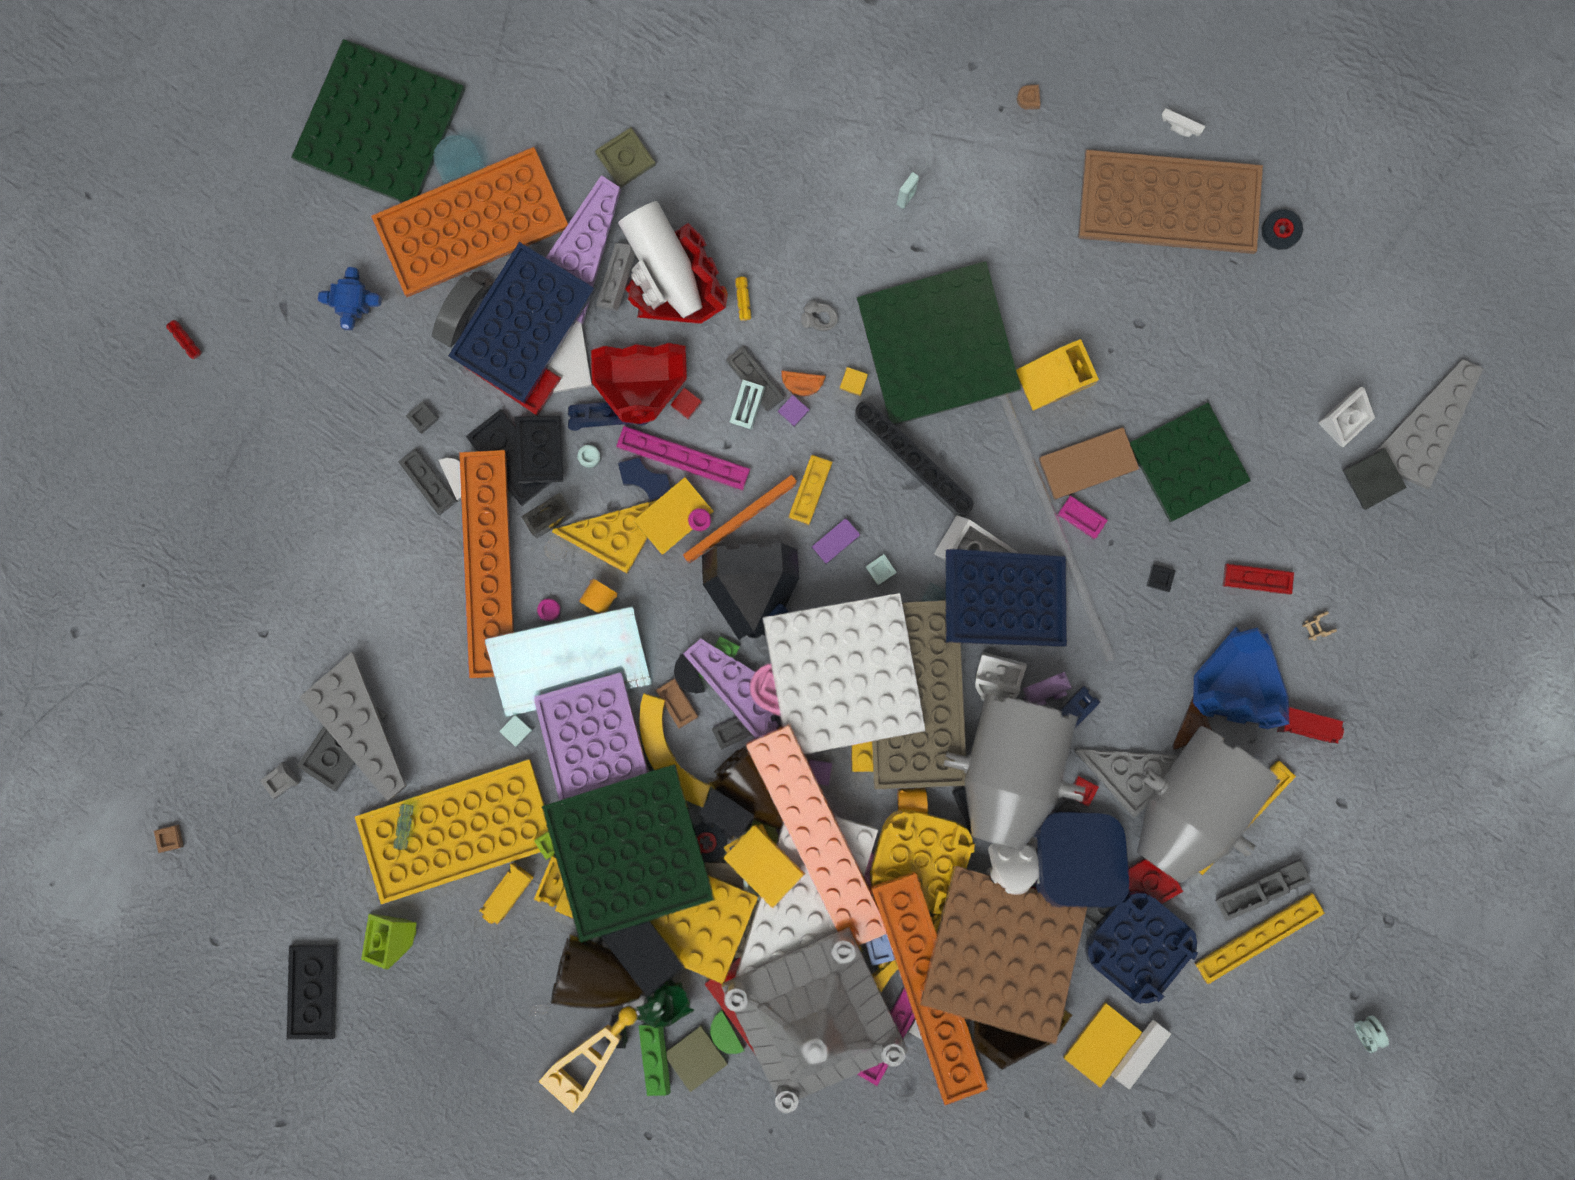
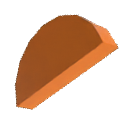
[781,370,826,396]

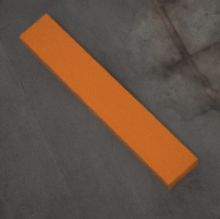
[683,475,796,563]

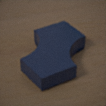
[618,458,671,502]

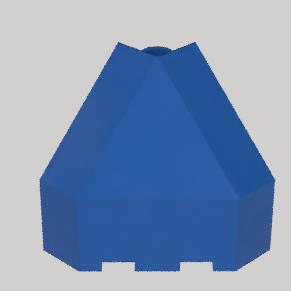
[1193,627,1289,729]

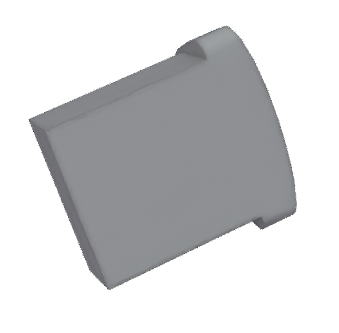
[260,762,299,799]

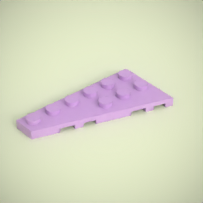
[546,175,621,324]
[683,639,778,738]

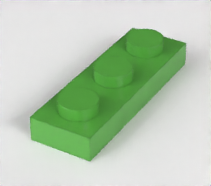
[638,1023,671,1096]

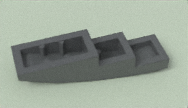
[1215,859,1312,921]

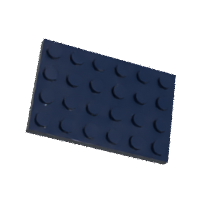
[448,242,596,404]
[946,549,1067,647]

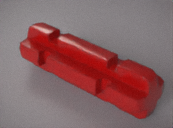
[166,320,202,359]

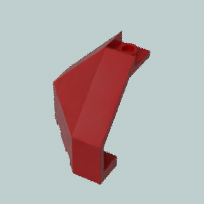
[625,223,728,324]
[591,343,687,424]

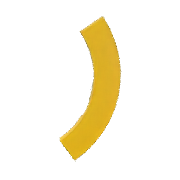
[639,693,711,807]

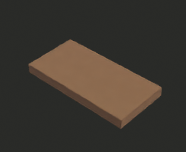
[1039,428,1139,500]

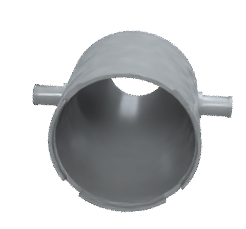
[944,694,1085,850]
[1137,726,1280,883]

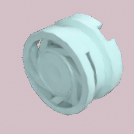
[1354,1015,1389,1053]

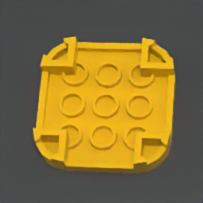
[869,809,975,914]

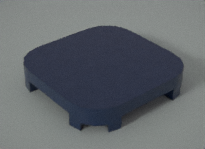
[1033,812,1129,908]
[1085,890,1198,1004]

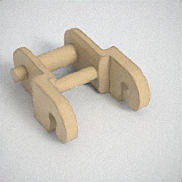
[1302,611,1337,641]

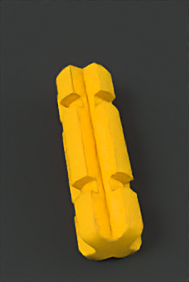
[735,277,751,321]

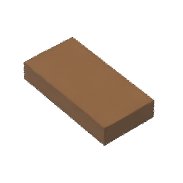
[656,678,698,729]

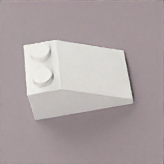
[934,516,1019,562]

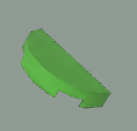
[710,1009,745,1054]

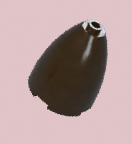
[708,736,783,829]
[551,934,645,1009]

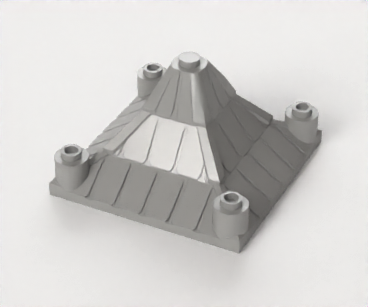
[722,927,908,1113]

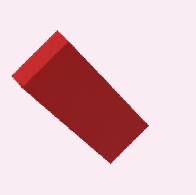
[1223,564,1294,595]

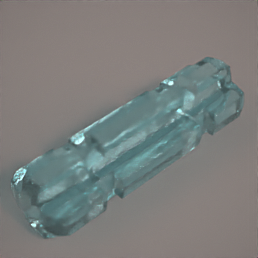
[393,804,414,850]

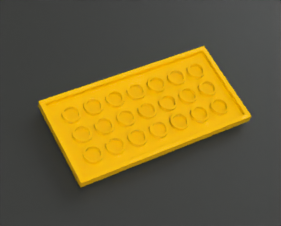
[355,759,548,905]
[555,875,759,984]

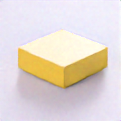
[840,367,868,396]

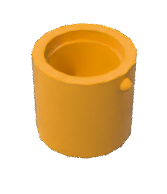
[579,578,618,614]
[897,787,928,814]

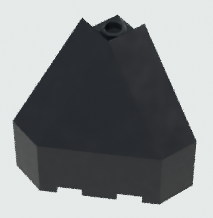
[702,542,799,640]

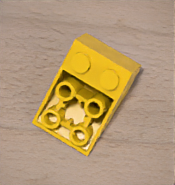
[1016,339,1099,411]

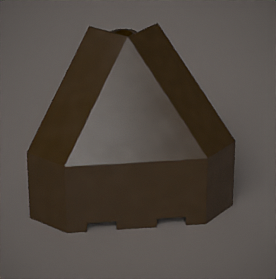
[974,1008,1073,1070]

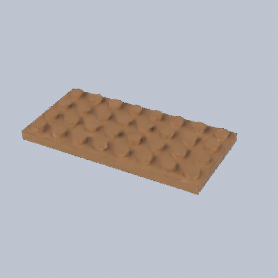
[1078,150,1263,254]

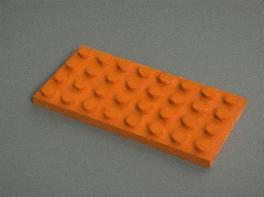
[371,147,568,298]

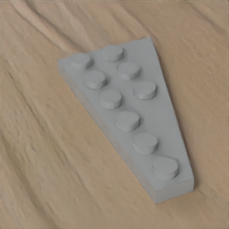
[1374,359,1483,489]
[299,652,407,801]

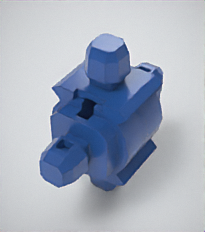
[318,267,382,331]

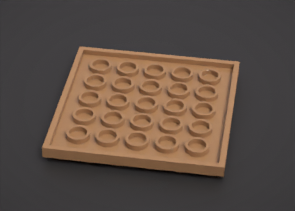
[919,866,1087,1044]

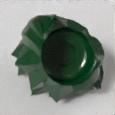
[636,979,694,1028]

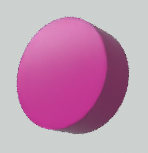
[688,509,711,531]
[537,599,561,622]

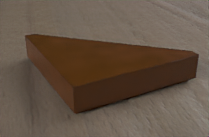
[1172,697,1212,750]

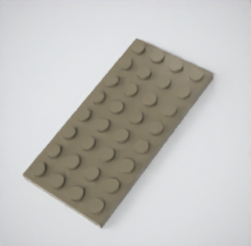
[872,601,966,789]

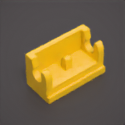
[534,855,564,907]

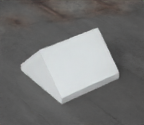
[1318,387,1375,447]

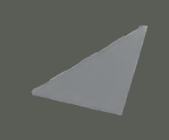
[1074,749,1179,818]

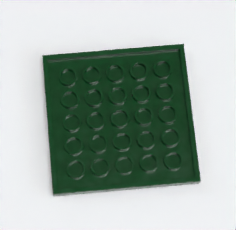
[291,39,465,203]
[857,261,1021,425]
[541,764,715,942]

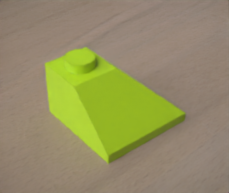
[361,914,416,969]

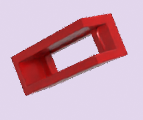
[1277,707,1344,744]

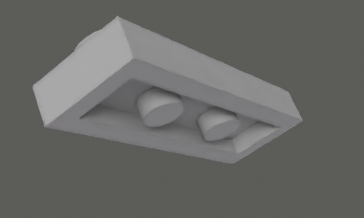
[596,243,635,311]

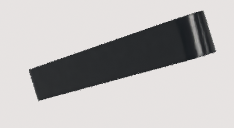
[855,401,974,517]

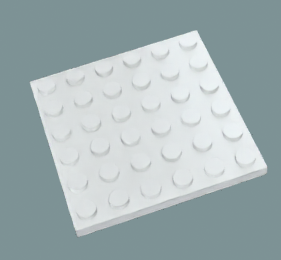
[763,593,925,754]

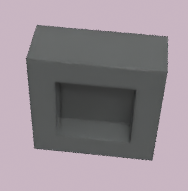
[406,401,439,434]

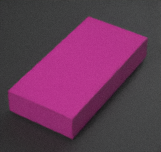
[1057,495,1108,540]

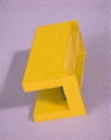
[479,862,534,924]

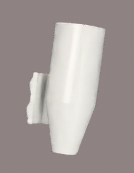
[618,201,703,318]

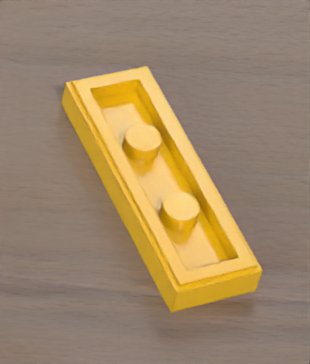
[788,454,832,525]

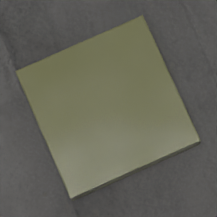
[595,127,656,188]
[666,1025,728,1092]

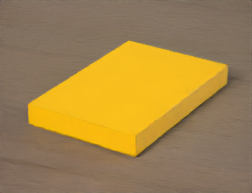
[633,477,714,555]
[724,824,805,908]
[1063,1002,1143,1088]

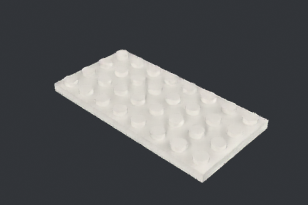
[735,816,878,978]

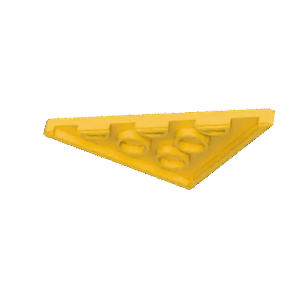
[552,500,657,574]

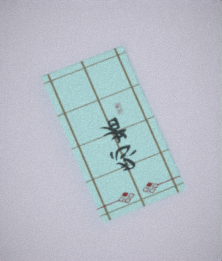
[485,606,651,717]

